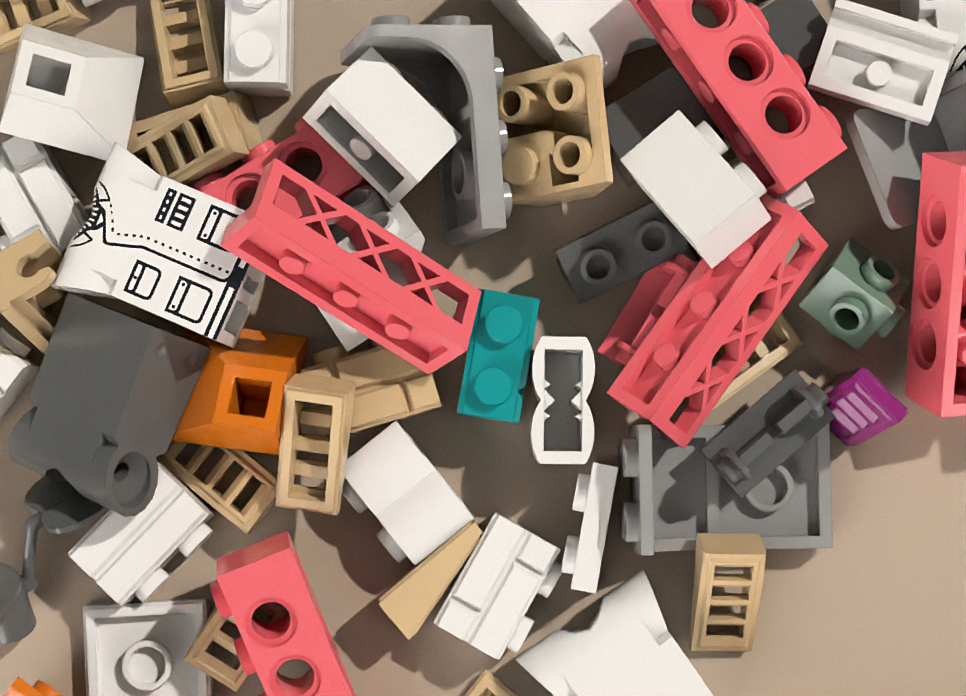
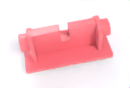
[597,254,698,368]

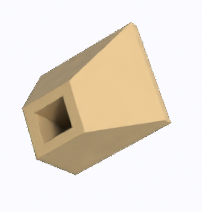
[497,54,613,207]

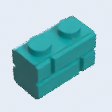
[457,289,540,425]

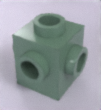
[798,237,910,351]

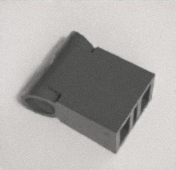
[7,292,211,517]

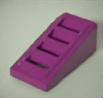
[822,367,908,446]

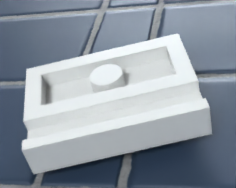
[807,0,960,126]
[561,462,618,593]

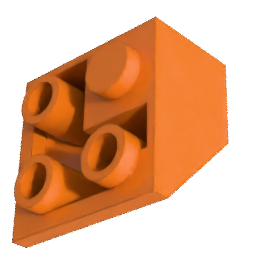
[171,329,309,455]

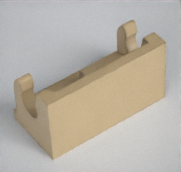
[0,229,92,355]

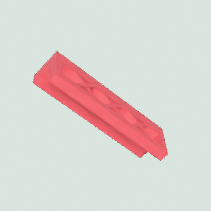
[220,158,481,375]
[607,194,828,449]

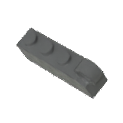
[606,0,839,188]

